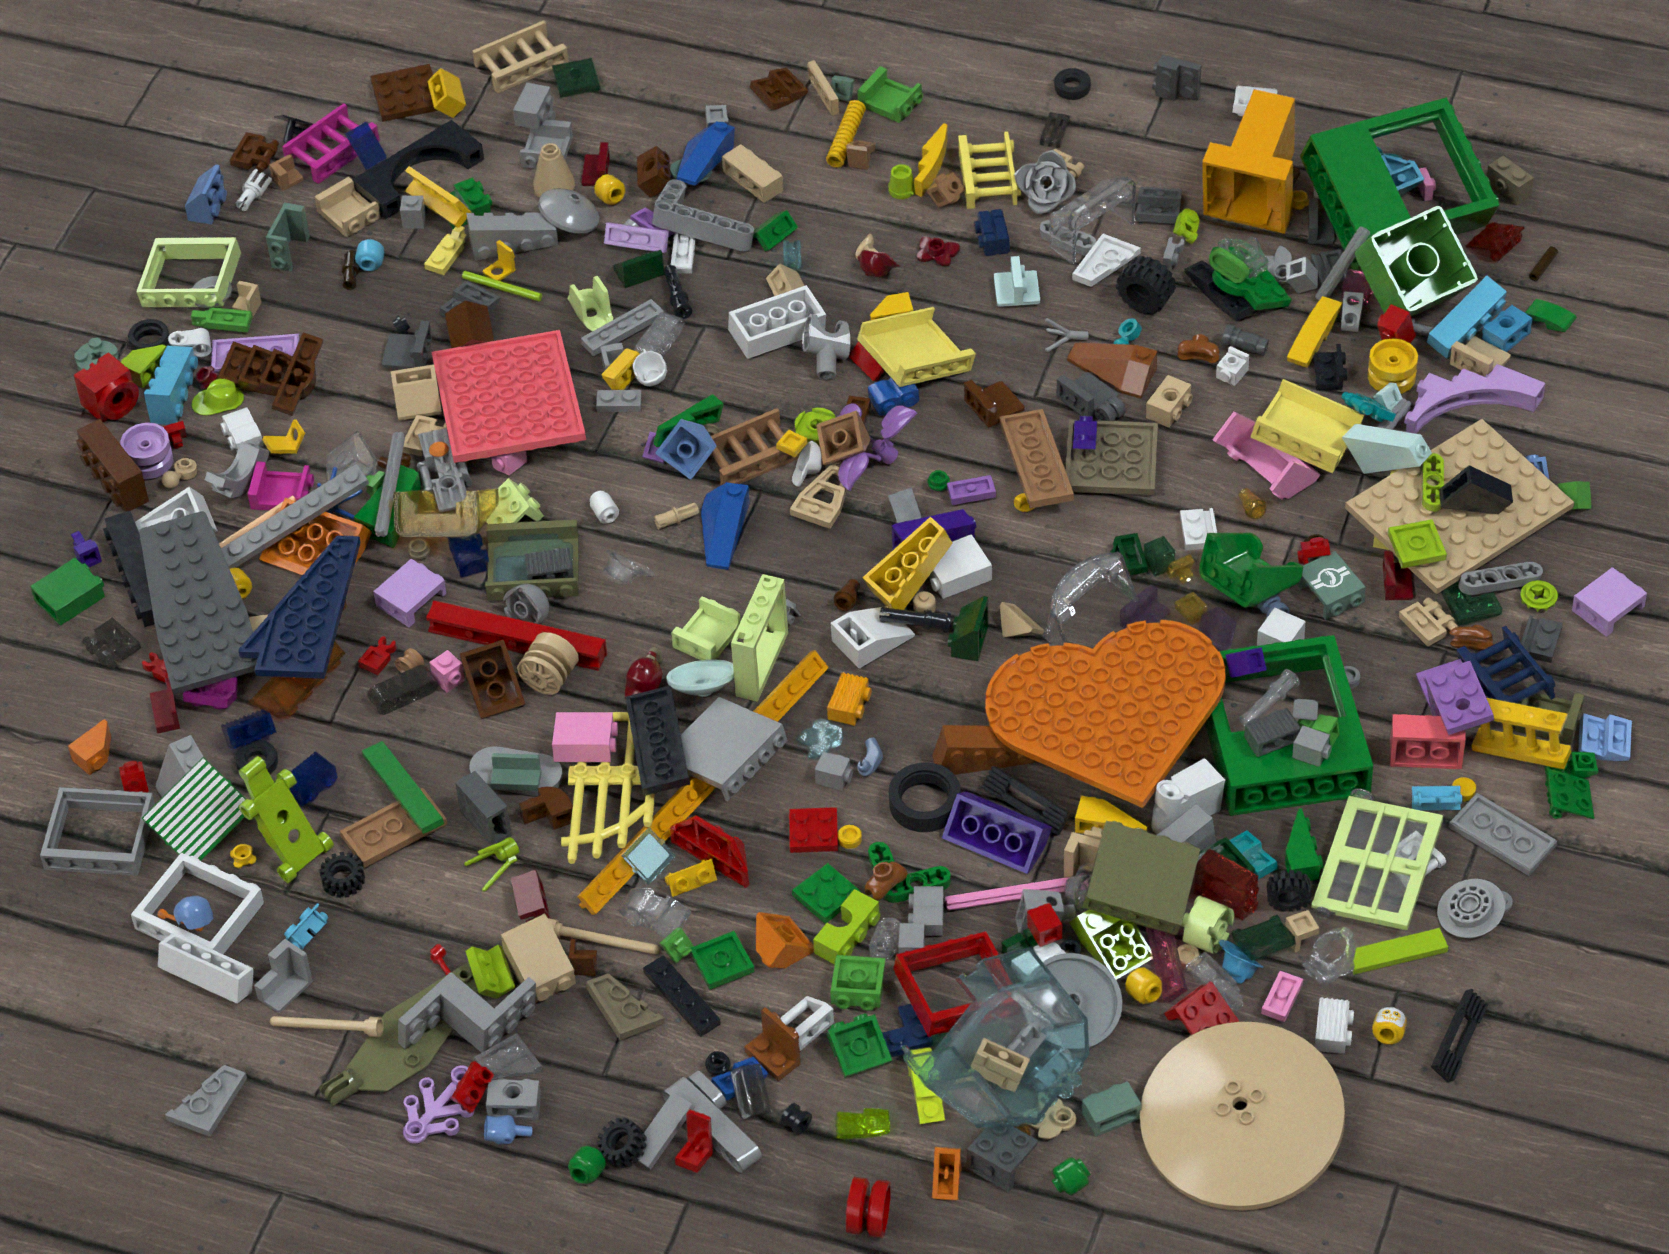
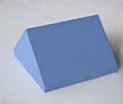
[655,419,717,480]

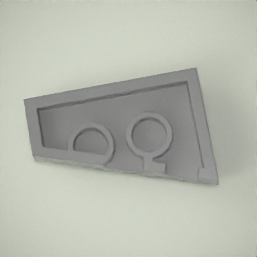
[165,1065,247,1137]

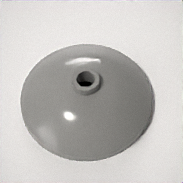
[538,188,600,233]

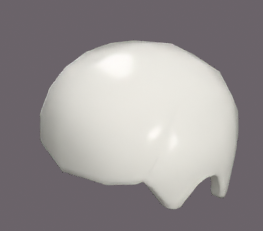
[633,351,667,386]

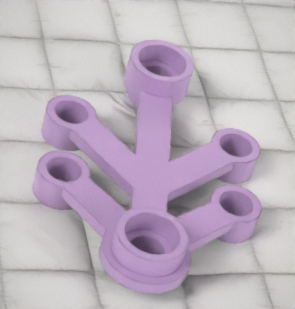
[403,1065,475,1144]

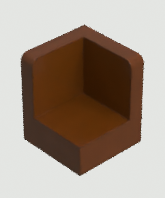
[569,939,598,976]

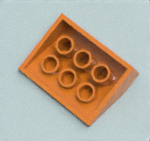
[259,498,372,575]

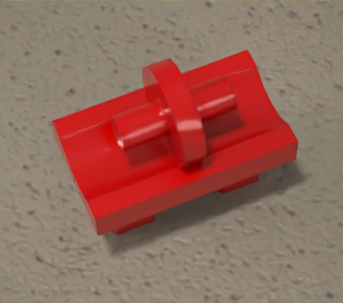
[450,1061,494,1113]

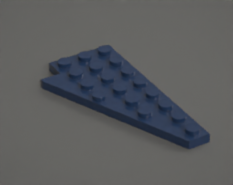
[238,536,361,679]

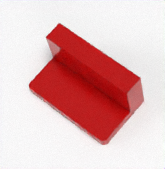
[849,341,884,381]

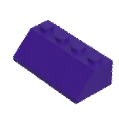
[942,792,1052,874]

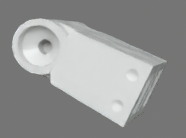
[1151,758,1225,835]

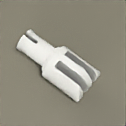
[236,169,272,211]

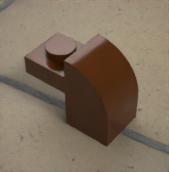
[519,786,573,830]

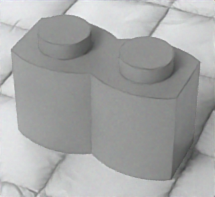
[908,886,944,936]

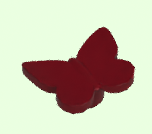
[917,237,960,267]

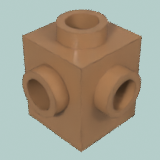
[926,172,965,208]

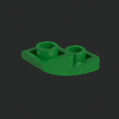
[1525,299,1577,332]
[1544,752,1598,779]

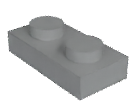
[596,390,642,412]

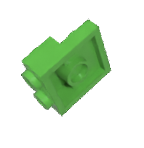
[831,955,886,1011]

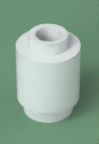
[590,491,619,523]

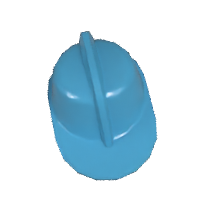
[1219,940,1263,984]

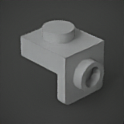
[705,105,729,127]

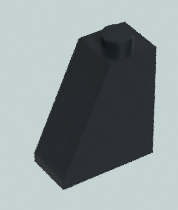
[1439,465,1513,514]

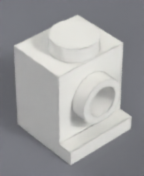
[1216,346,1249,386]

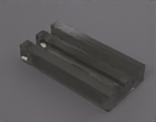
[1040,112,1070,148]

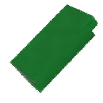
[753,210,798,251]

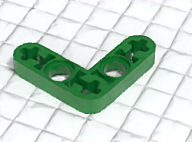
[868,842,951,903]

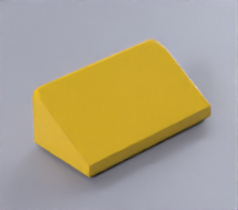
[602,349,639,390]

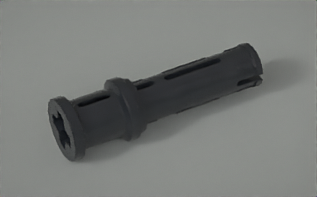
[663,265,692,320]
[879,606,951,633]

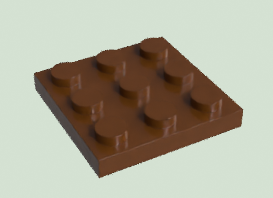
[370,64,439,122]

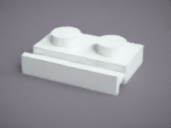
[1180,508,1217,550]

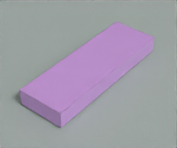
[604,222,669,253]

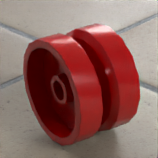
[846,1177,891,1238]

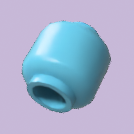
[355,239,385,271]

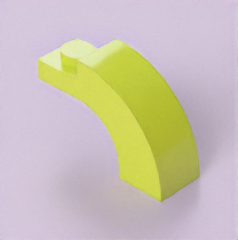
[905,1047,945,1125]

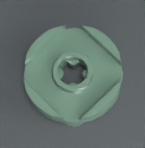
[74,338,119,371]

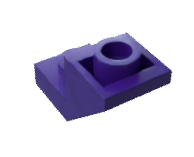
[1073,416,1097,449]

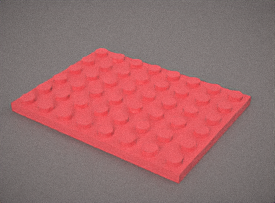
[431,330,586,463]

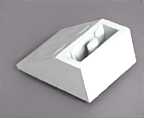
[831,606,915,669]

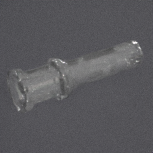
[1239,669,1300,726]

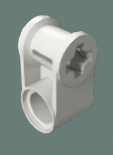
[168,328,212,357]

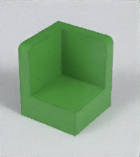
[1558,481,1591,510]

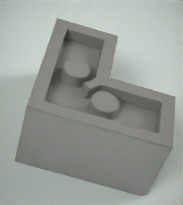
[254,939,313,1013]

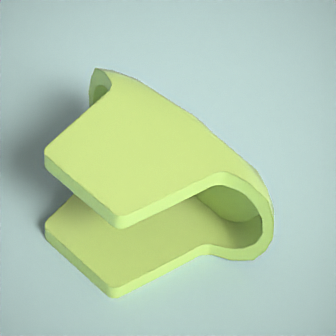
[567,276,613,331]

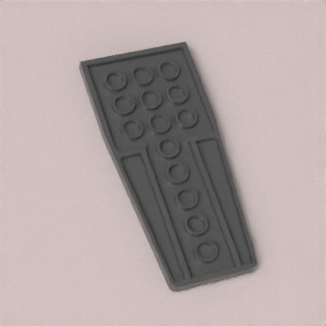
[139,511,258,694]

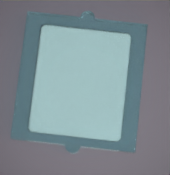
[621,827,676,885]

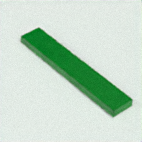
[362,741,444,834]

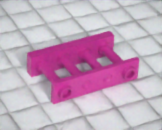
[282,103,380,184]

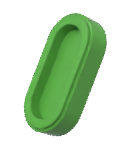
[1209,248,1249,283]

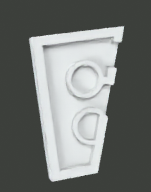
[1072,234,1141,287]

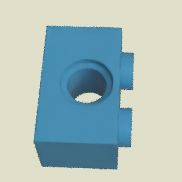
[1482,305,1532,352]

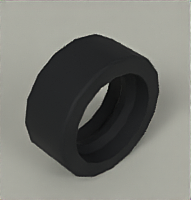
[128,319,170,351]

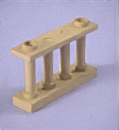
[472,20,569,93]

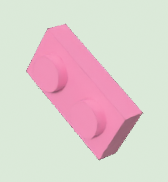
[1261,971,1303,1022]

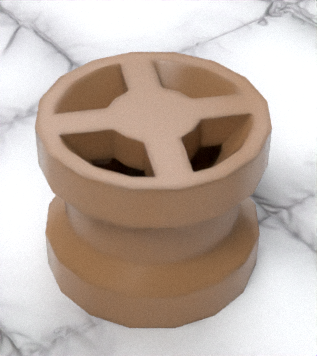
[395,648,425,678]

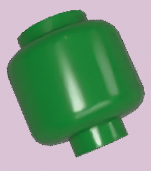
[568,1146,606,1184]
[1051,1157,1091,1196]

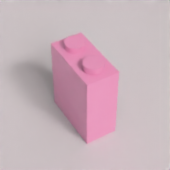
[552,712,618,762]

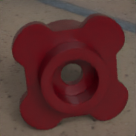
[196,366,218,390]

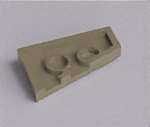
[586,974,664,1040]

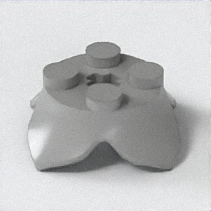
[1014,150,1076,214]

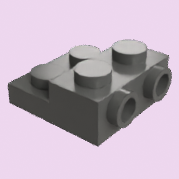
[1152,55,1202,101]

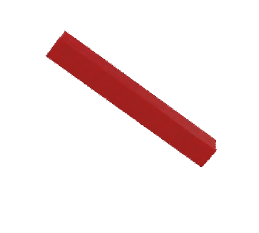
[426,600,608,671]

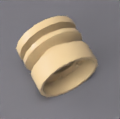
[517,632,579,695]

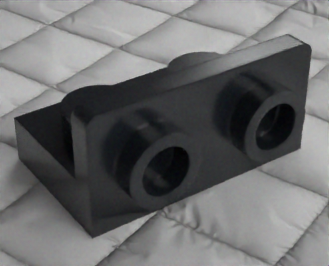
[1313,344,1347,391]

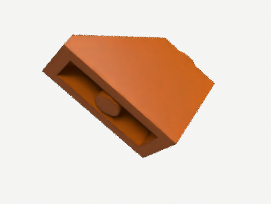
[68,719,111,775]

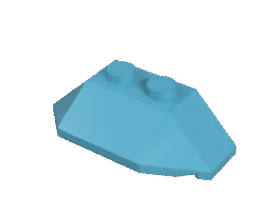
[1381,154,1425,196]

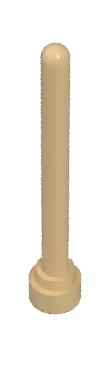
[548,918,660,954]
[270,1016,384,1037]

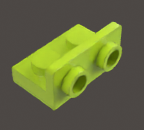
[465,945,515,999]

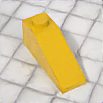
[1075,796,1147,834]

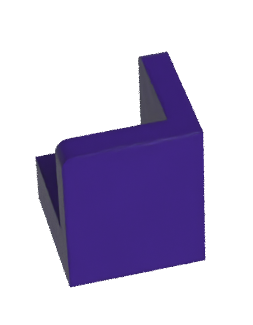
[1226,647,1267,678]

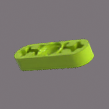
[1422,453,1444,512]

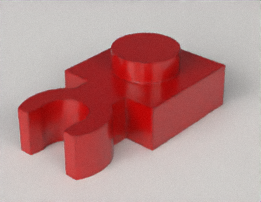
[358,636,397,675]
[142,652,169,683]

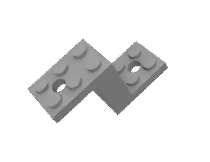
[398,972,536,1054]

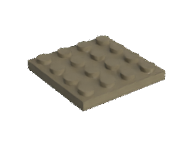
[1065,420,1158,495]

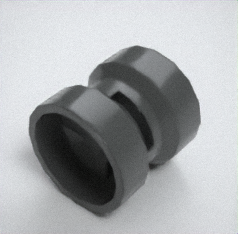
[1095,396,1126,421]

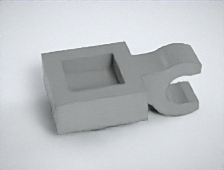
[1163,237,1184,272]

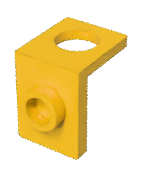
[483,240,516,281]
[262,420,305,454]

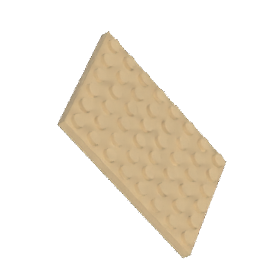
[1345,419,1574,594]

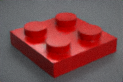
[789,807,838,853]

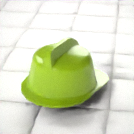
[192,379,244,416]

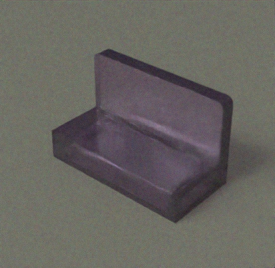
[1120,584,1170,628]
[1198,607,1237,651]

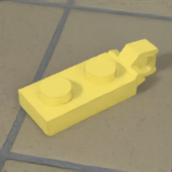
[424,226,466,275]

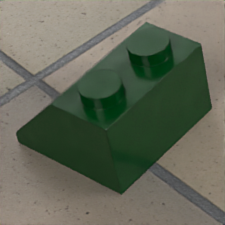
[948,596,989,661]

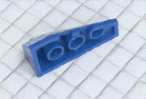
[676,121,735,186]
[701,482,750,570]

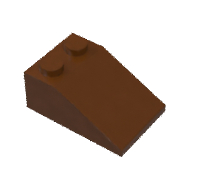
[459,640,525,719]

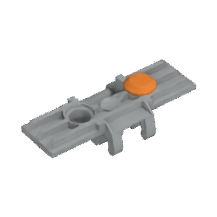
[416,428,472,513]

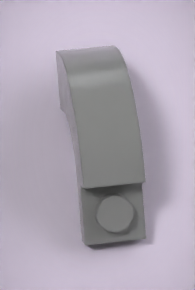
[204,442,270,498]

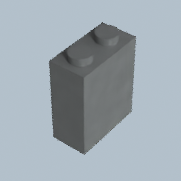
[455,771,512,846]

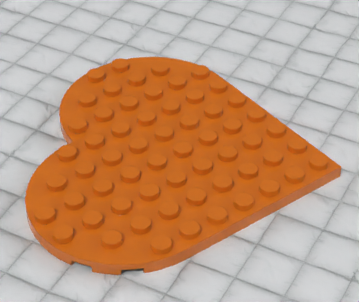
[985,620,1226,808]

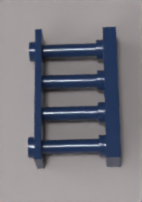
[1457,626,1556,703]

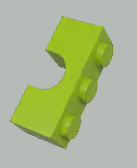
[813,889,881,964]

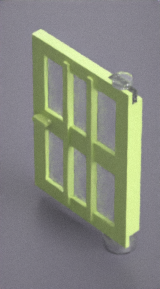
[1311,789,1443,930]

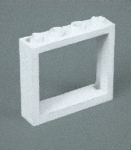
[131,853,264,954]

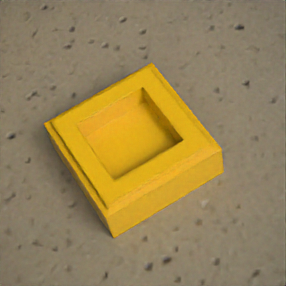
[776,430,807,457]

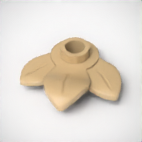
[1025,1095,1076,1139]

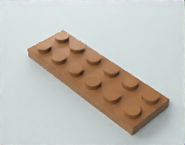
[1000,409,1074,508]

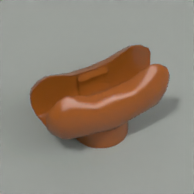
[1177,334,1219,363]
[1449,625,1493,651]
[865,862,908,901]

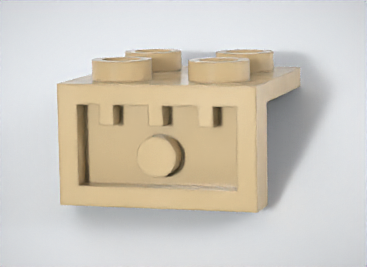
[1450,336,1511,377]

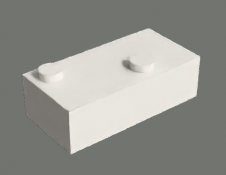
[728,285,826,359]

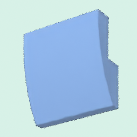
[1578,713,1632,761]

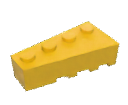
[862,517,953,610]

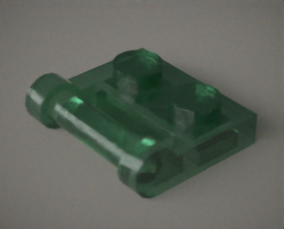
[1232,915,1296,961]

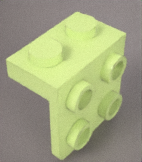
[479,478,544,524]

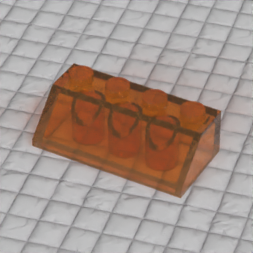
[249,641,345,718]

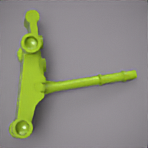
[239,756,334,883]

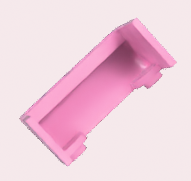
[1212,412,1321,500]

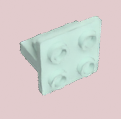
[994,256,1040,307]

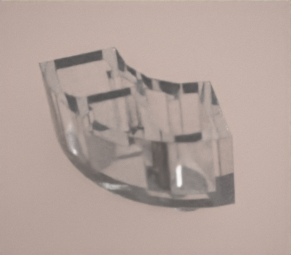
[618,888,692,938]

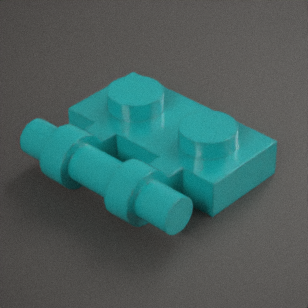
[1341,392,1396,422]

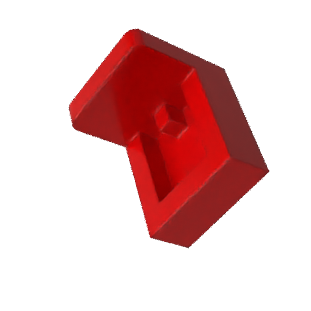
[1297,537,1331,565]
[119,761,149,793]

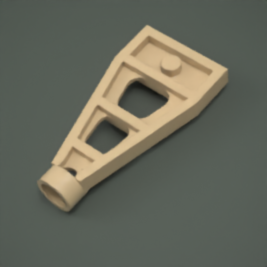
[790,459,847,529]

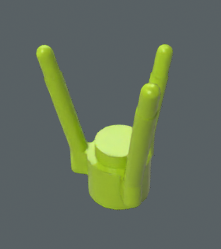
[464,837,520,892]

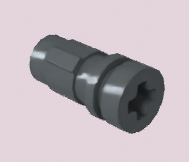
[1221,324,1269,356]

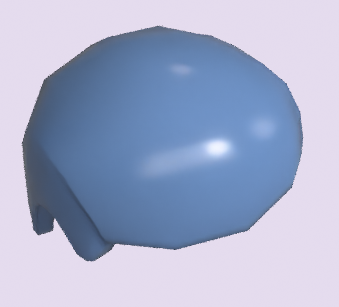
[174,895,213,929]

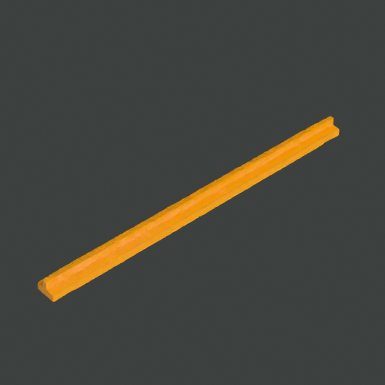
[578,650,829,915]

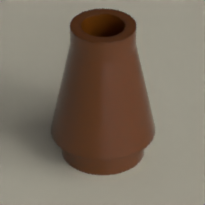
[834,579,860,611]

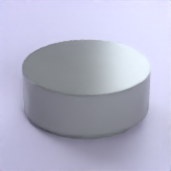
[1344,666,1360,689]

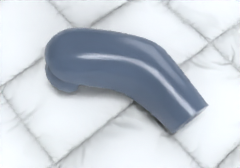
[857,737,883,777]

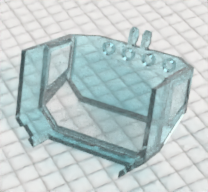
[902,947,1090,1128]

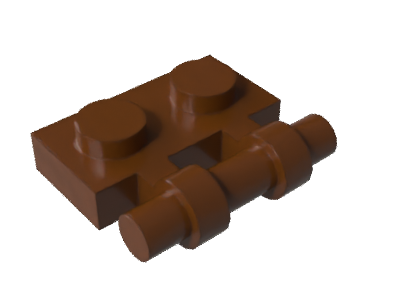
[230,132,279,173]

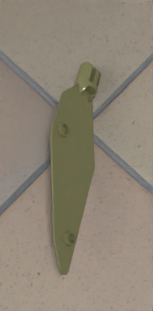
[319,962,478,1106]

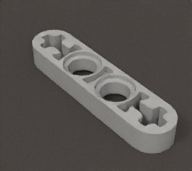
[1458,562,1543,595]

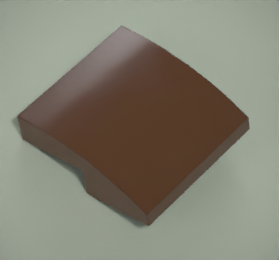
[749,67,808,110]

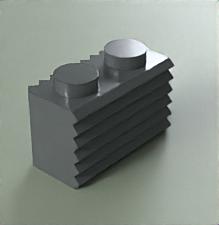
[524,548,574,580]
[1244,708,1301,757]

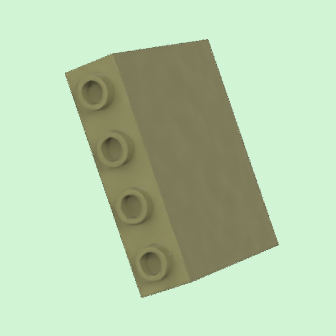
[1082,820,1201,936]

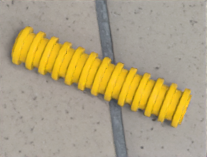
[826,100,866,168]

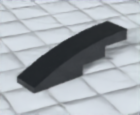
[1184,260,1255,321]

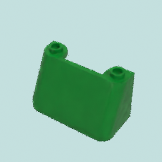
[1199,533,1304,607]

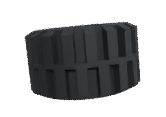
[1116,256,1176,314]

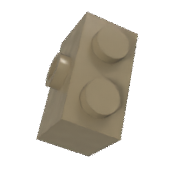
[1487,156,1534,206]

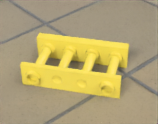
[958,132,1021,209]

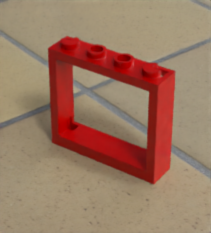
[893,931,1022,1037]

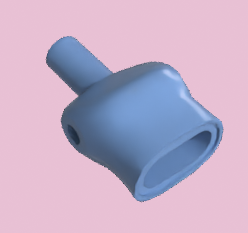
[484,1115,532,1144]

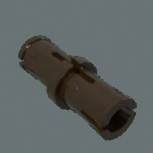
[342,250,359,290]

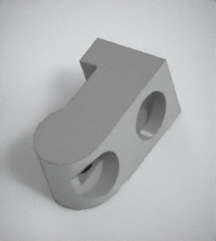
[1341,291,1364,332]

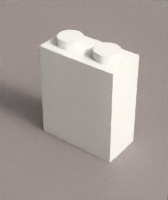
[928,534,992,599]

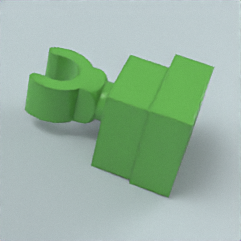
[1297,714,1340,746]

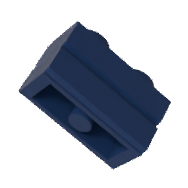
[974,209,1010,256]

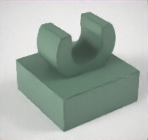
[831,75,854,102]

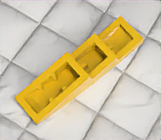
[914,123,948,197]
[1287,296,1343,368]

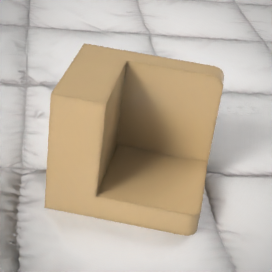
[232,281,261,317]
[1284,910,1319,953]

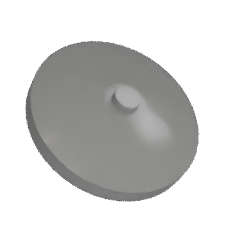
[1022,953,1122,1052]

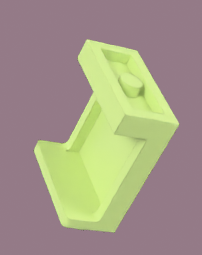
[671,596,741,660]

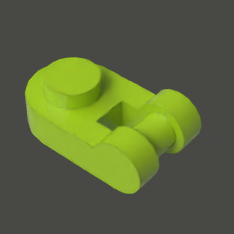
[1173,208,1199,244]

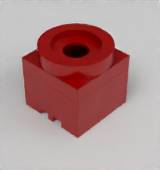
[74,352,139,422]

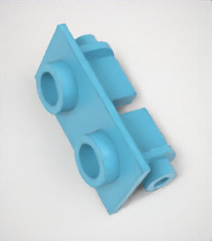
[1412,786,1462,810]
[284,903,328,950]

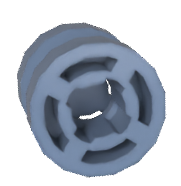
[1258,595,1289,617]

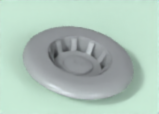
[1437,879,1505,938]

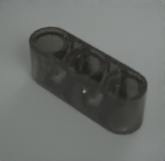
[367,665,438,715]

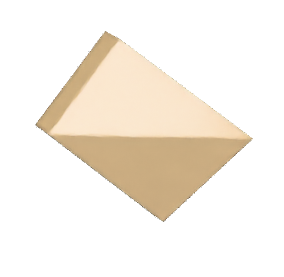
[1000,602,1045,638]

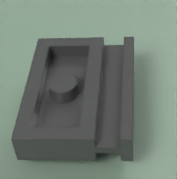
[1310,249,1353,288]
[1521,615,1563,663]

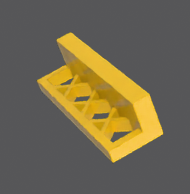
[405,166,472,228]

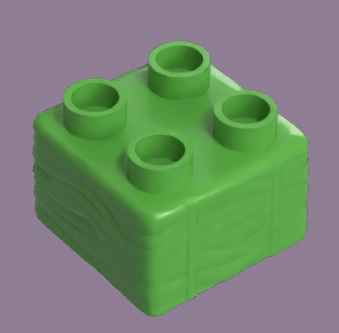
[1355,206,1477,317]

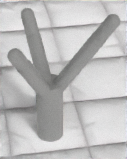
[1045,318,1088,352]

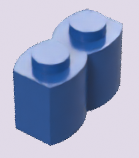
[868,378,919,416]

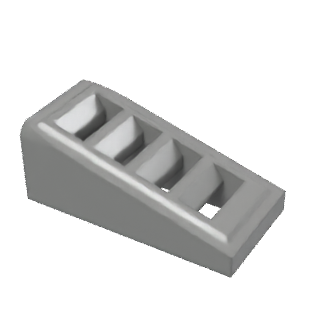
[1293,699,1319,720]

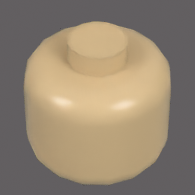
[913,591,936,613]

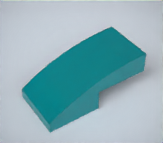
[1230,830,1278,879]

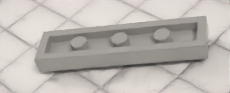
[581,299,664,356]

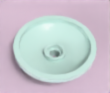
[667,660,734,697]

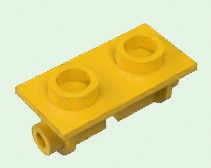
[664,859,717,897]

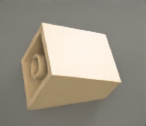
[501,914,576,1003]

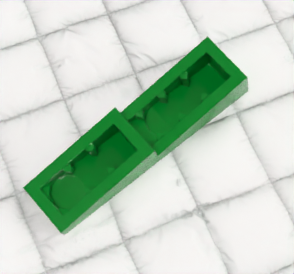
[654,394,724,447]

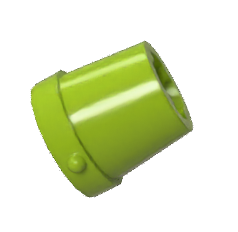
[888,164,915,199]

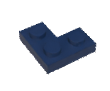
[882,1004,936,1058]

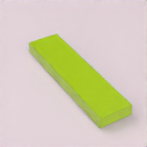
[1346,928,1448,975]

